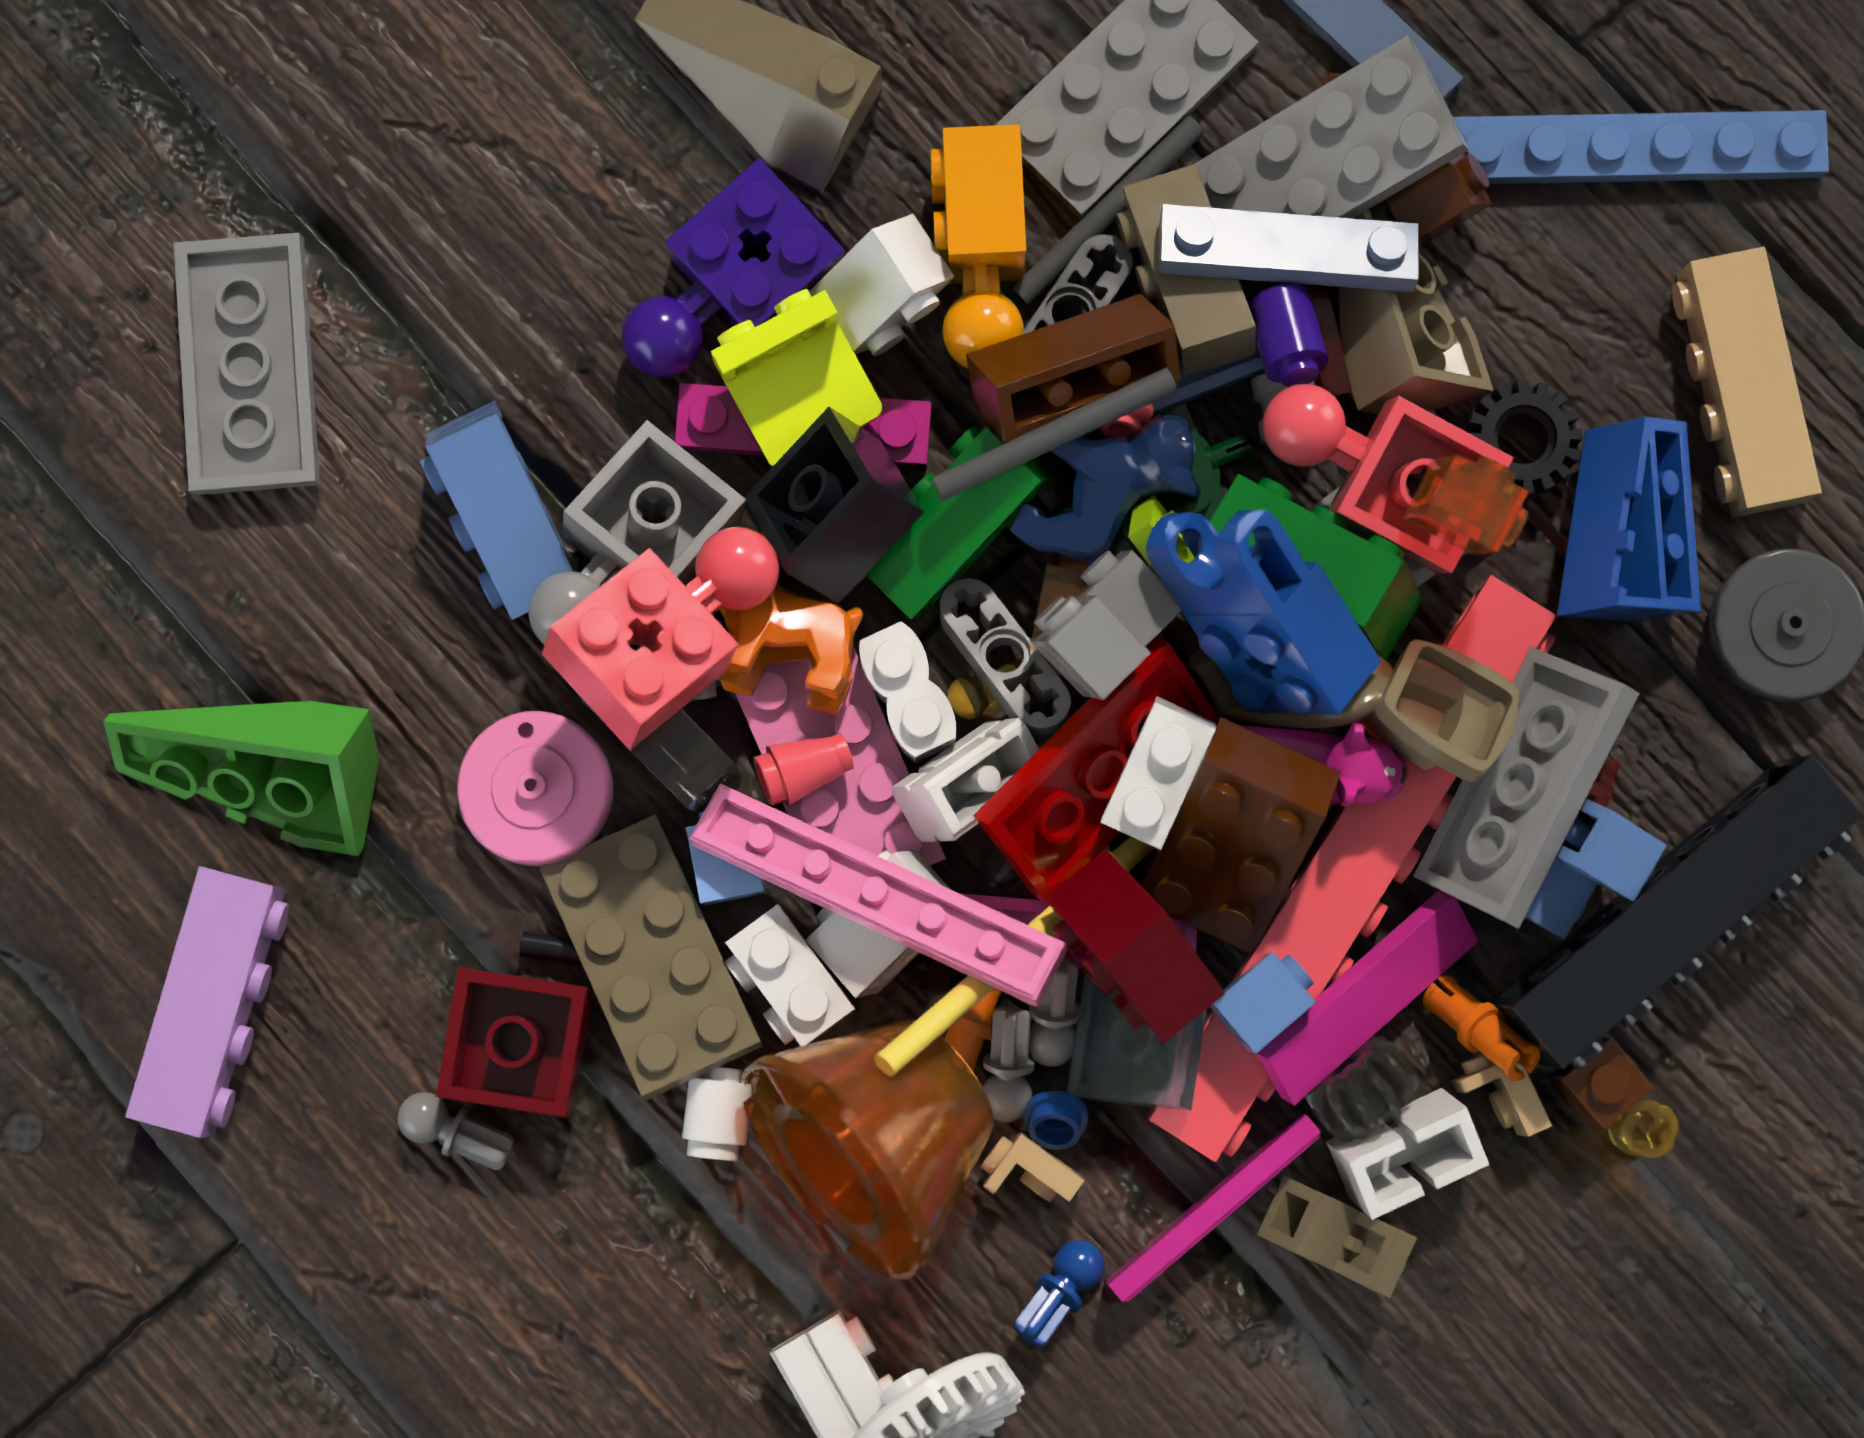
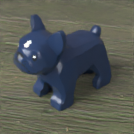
[1010,415,1201,565]

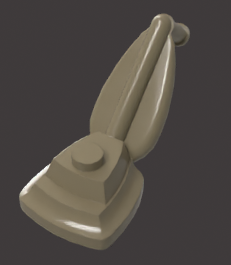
[1188,640,1519,782]

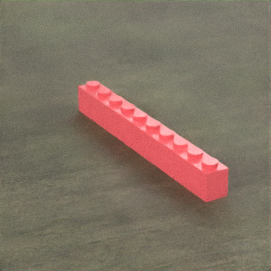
[1145,575,1557,1162]

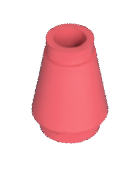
[753,733,854,807]

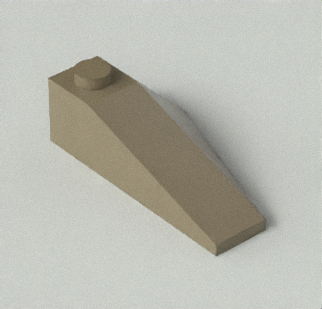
[635,0,882,194]
[1338,200,1493,414]

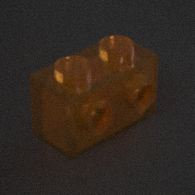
[1402,454,1529,555]

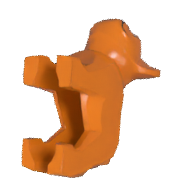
[718,531,863,715]

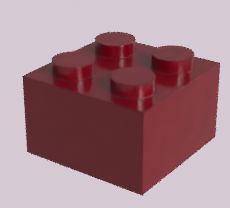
[1045,849,1225,1044]
[436,967,594,1117]

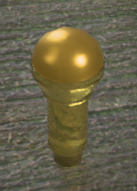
[947,658,1036,720]

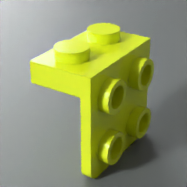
[711,289,882,467]

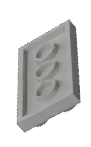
[996,0,1259,220]
[1195,35,1470,219]
[174,233,320,495]
[1413,647,1639,929]

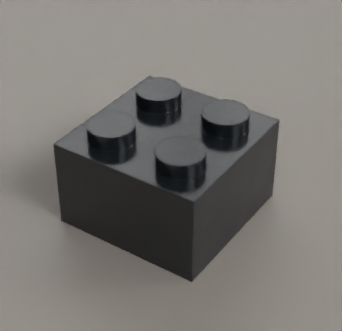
[744,406,924,603]

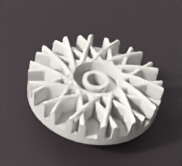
[852,1352,1026,1438]

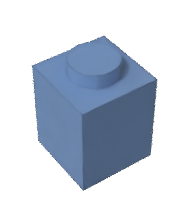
[1210,952,1316,1054]

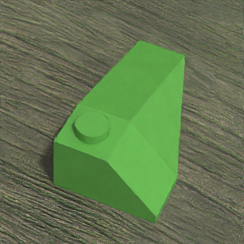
[103,701,380,856]

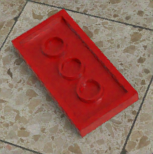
[973,636,1220,905]

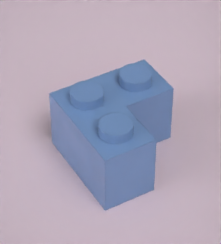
[1525,799,1667,940]

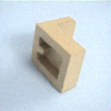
[1451,1053,1552,1137]
[980,1131,1085,1203]

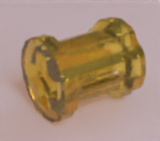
[1608,1099,1679,1159]

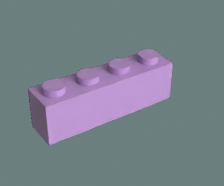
[125,866,290,1138]

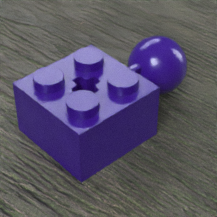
[622,157,845,378]

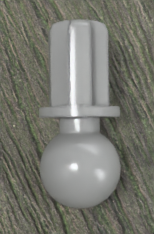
[1029,958,1080,1067]
[981,1005,1035,1122]
[397,1092,514,1170]

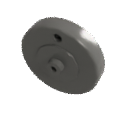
[1708,549,1864,703]

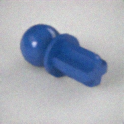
[1014,1240,1105,1348]

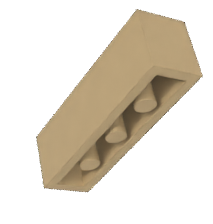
[1672,246,1822,518]

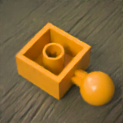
[930,124,1026,369]

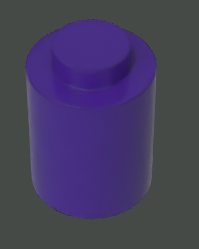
[1248,283,1329,387]

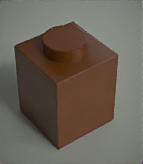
[1548,1037,1654,1130]

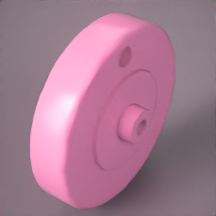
[457,711,614,866]

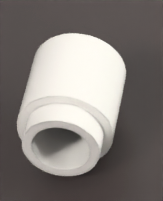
[682,1067,753,1161]

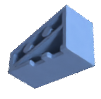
[420,401,577,620]

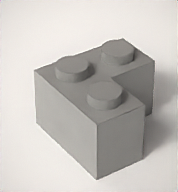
[1030,550,1181,700]

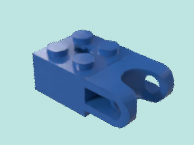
[1146,510,1381,715]

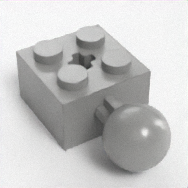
[529,420,746,645]

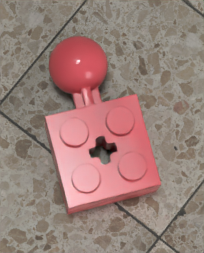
[1262,384,1514,574]
[542,527,779,750]

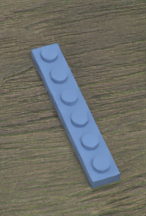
[1453,110,1829,184]

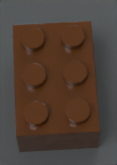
[1141,717,1341,954]

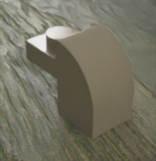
[1257,1176,1417,1298]

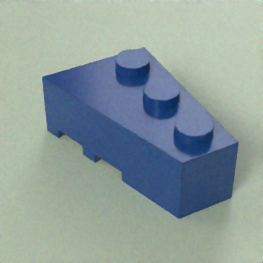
[1557,416,1701,622]

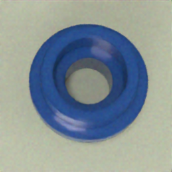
[1024,1090,1088,1150]

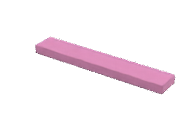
[689,783,1067,1007]

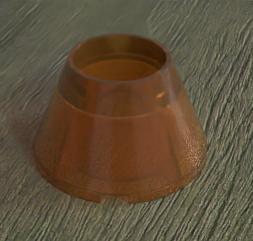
[741,1020,994,1280]

